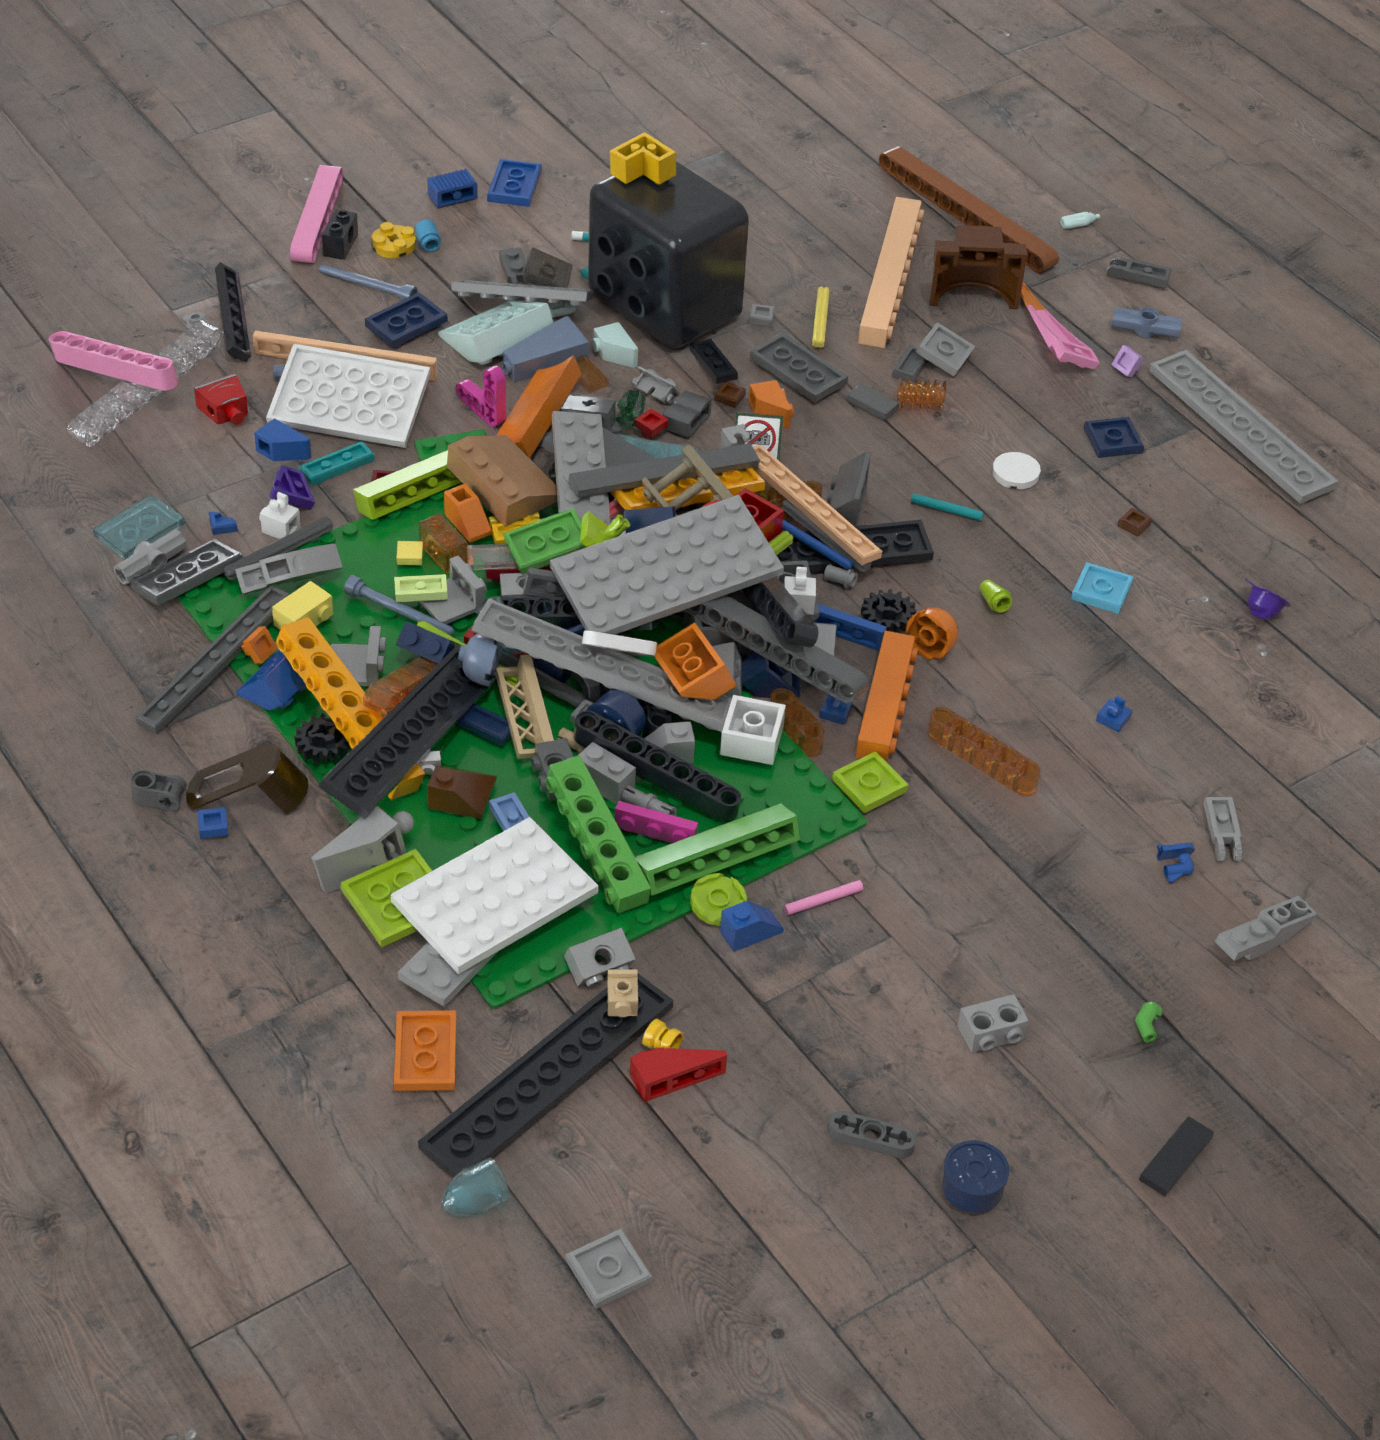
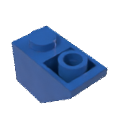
[254,418,311,461]

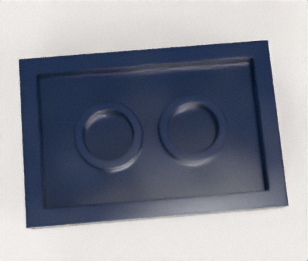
[365,292,448,348]

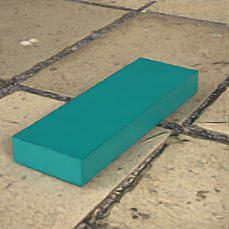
[299,441,375,486]

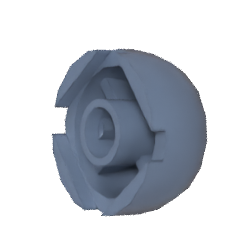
[458,633,502,687]

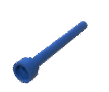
[782,520,853,569]

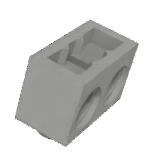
[957,994,1029,1053]

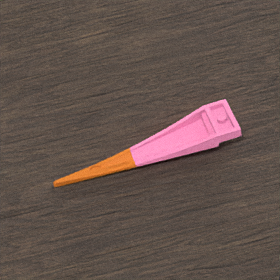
[1021,282,1100,370]

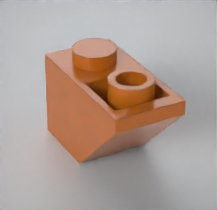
[748,380,794,428]
[444,483,492,543]

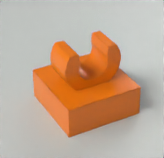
[241,627,278,664]

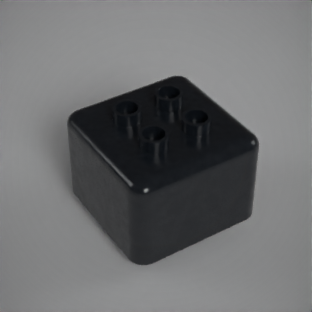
[588,161,749,349]

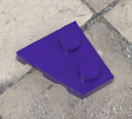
[269,465,315,510]

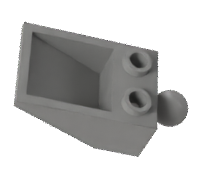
[311,806,414,893]

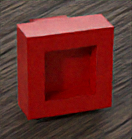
[635,409,669,441]

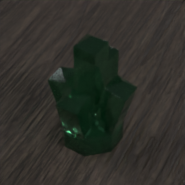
[616,390,646,430]

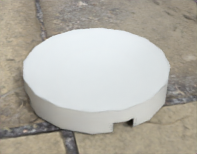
[992,452,1041,489]

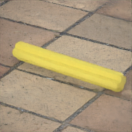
[812,286,830,349]

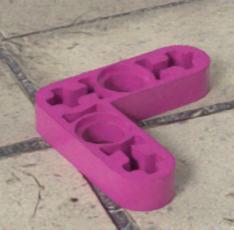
[455,366,506,427]

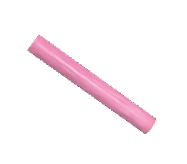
[783,880,863,916]

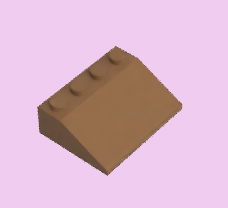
[447,435,558,527]

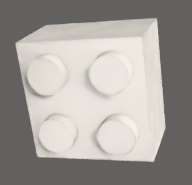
[720,695,786,765]

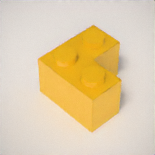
[610,132,676,184]

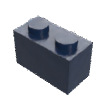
[396,621,461,664]

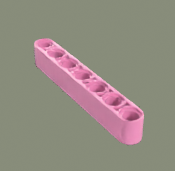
[290,165,343,263]
[49,331,179,391]

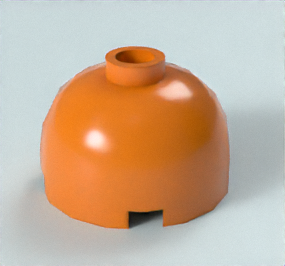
[906,607,959,660]

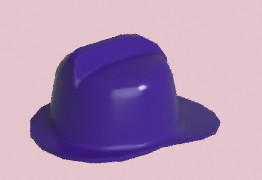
[1245,579,1290,620]

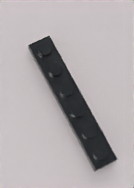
[215,262,251,362]

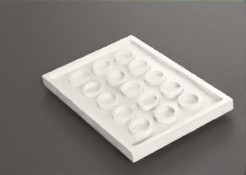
[266,344,431,448]
[391,817,598,974]

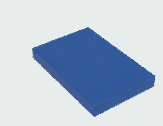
[487,159,542,207]

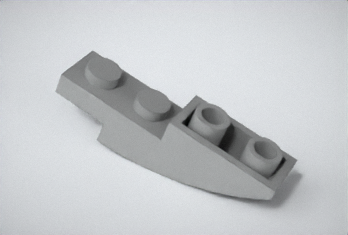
[235,544,343,595]
[1215,896,1318,961]

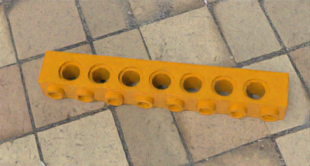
[276,617,425,800]

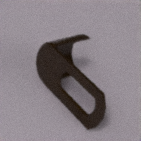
[186,743,309,815]

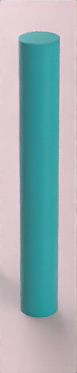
[911,493,984,521]

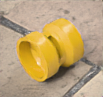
[642,1019,683,1049]

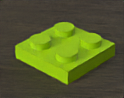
[832,751,908,813]

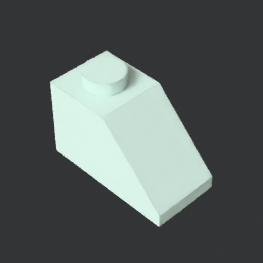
[591,322,638,368]

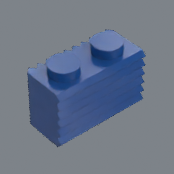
[427,168,478,208]

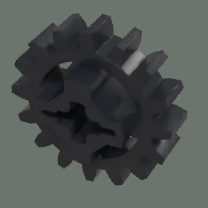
[861,589,917,633]
[294,713,352,765]

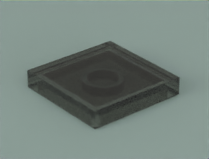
[522,248,573,288]

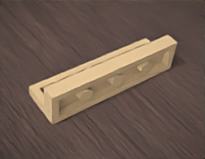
[495,655,554,759]

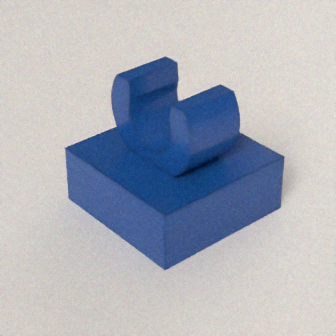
[819,694,853,725]
[1096,696,1133,732]

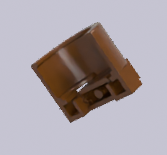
[930,225,1027,309]

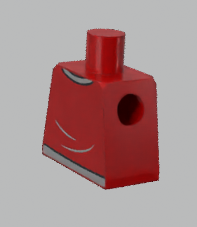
[194,373,248,425]

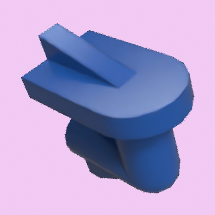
[1157,843,1195,884]

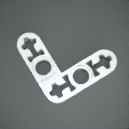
[582,631,657,656]

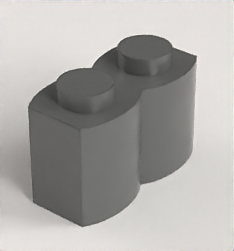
[662,391,712,438]

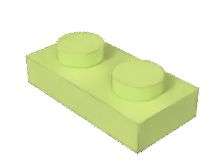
[394,574,448,602]

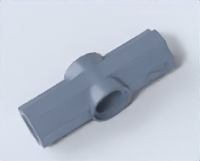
[1111,307,1182,338]

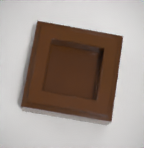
[714,382,746,408]
[1117,508,1152,537]

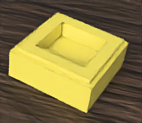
[396,541,423,565]

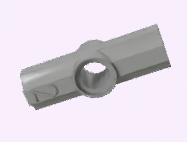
[113,529,187,585]

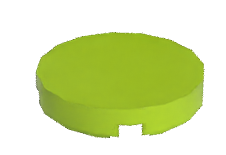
[690,873,747,926]

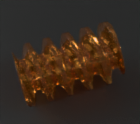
[897,378,946,410]

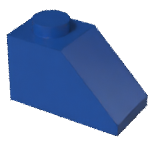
[720,901,784,952]

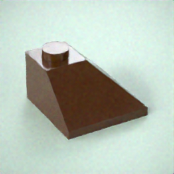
[427,765,497,819]

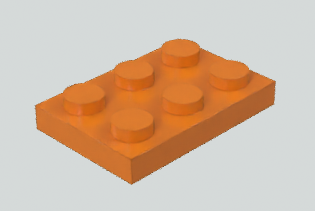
[394,1010,456,1091]

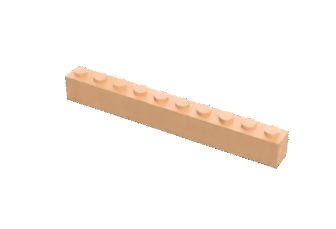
[858,197,924,348]

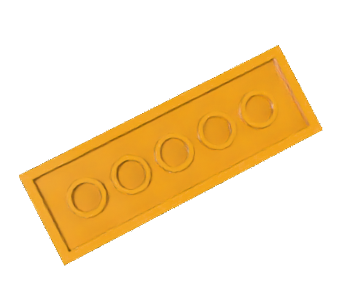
[610,467,765,510]

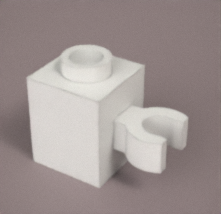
[259,492,301,539]
[784,567,816,615]

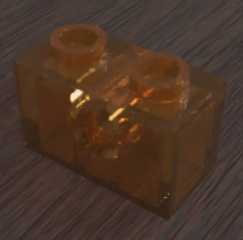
[419,513,468,573]

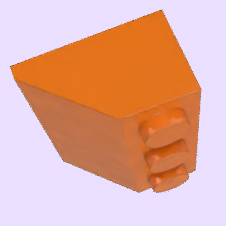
[654,623,737,700]

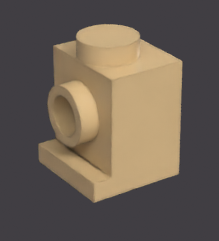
[607,970,638,1017]

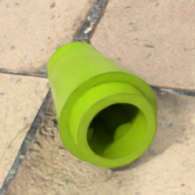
[979,580,1012,613]

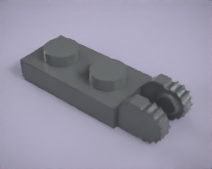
[499,248,532,285]
[1107,257,1172,288]

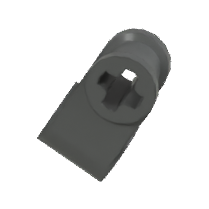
[131,770,187,812]

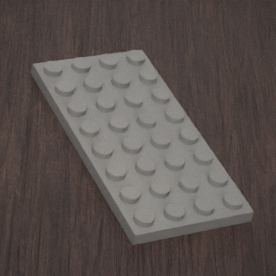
[550,495,784,635]

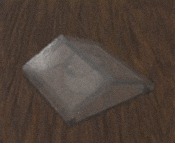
[467,544,518,570]

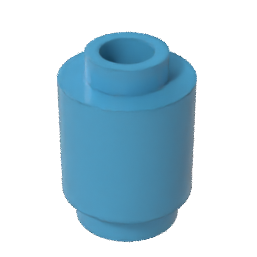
[414,219,441,252]

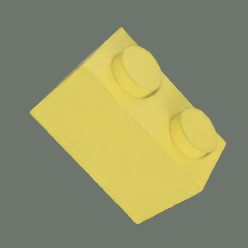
[272,581,333,629]

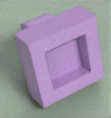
[1111,345,1143,377]

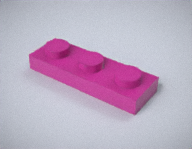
[615,801,698,843]

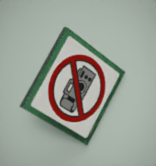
[735,412,783,461]

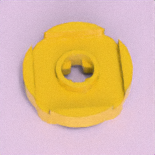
[371,222,416,258]

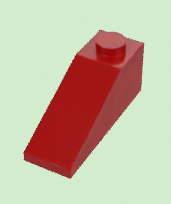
[630,1048,727,1102]

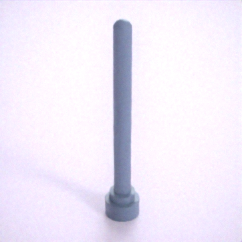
[319,264,418,300]
[344,575,454,636]

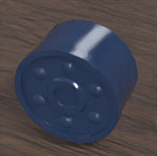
[586,690,646,736]
[942,1140,1009,1214]

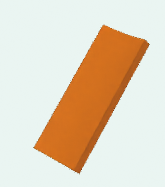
[497,355,581,458]

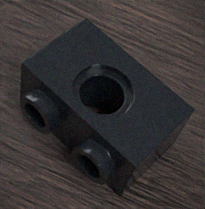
[322,209,358,260]

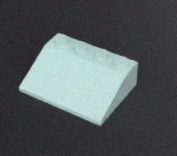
[438,300,553,365]

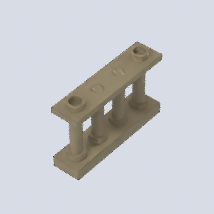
[642,444,733,516]

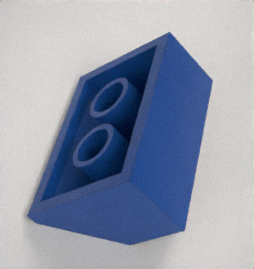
[236,650,306,710]

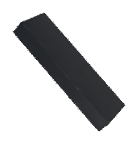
[690,339,738,384]
[1139,1116,1214,1196]

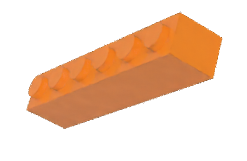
[856,631,918,762]

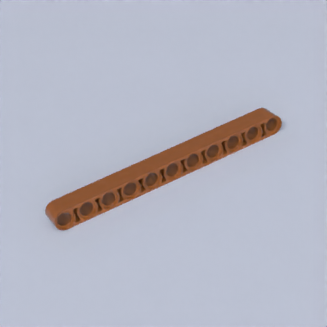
[879,146,1059,273]

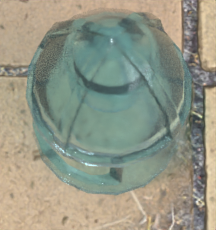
[441,1157,510,1217]

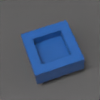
[197,807,229,839]

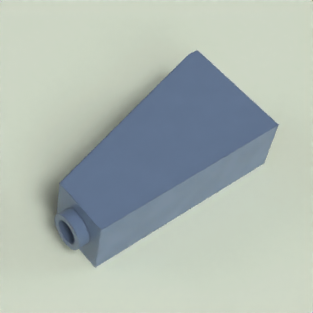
[502,316,589,383]

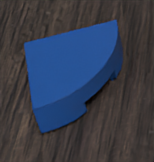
[208,512,238,535]

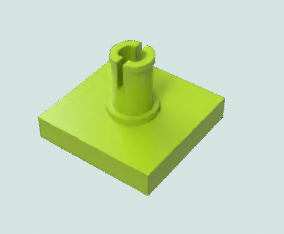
[580,511,630,547]

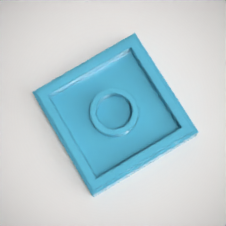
[1071,562,1134,614]

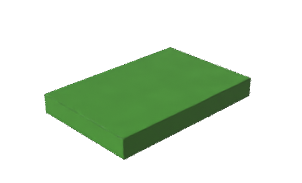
[503,508,587,574]

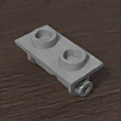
[632,366,680,404]

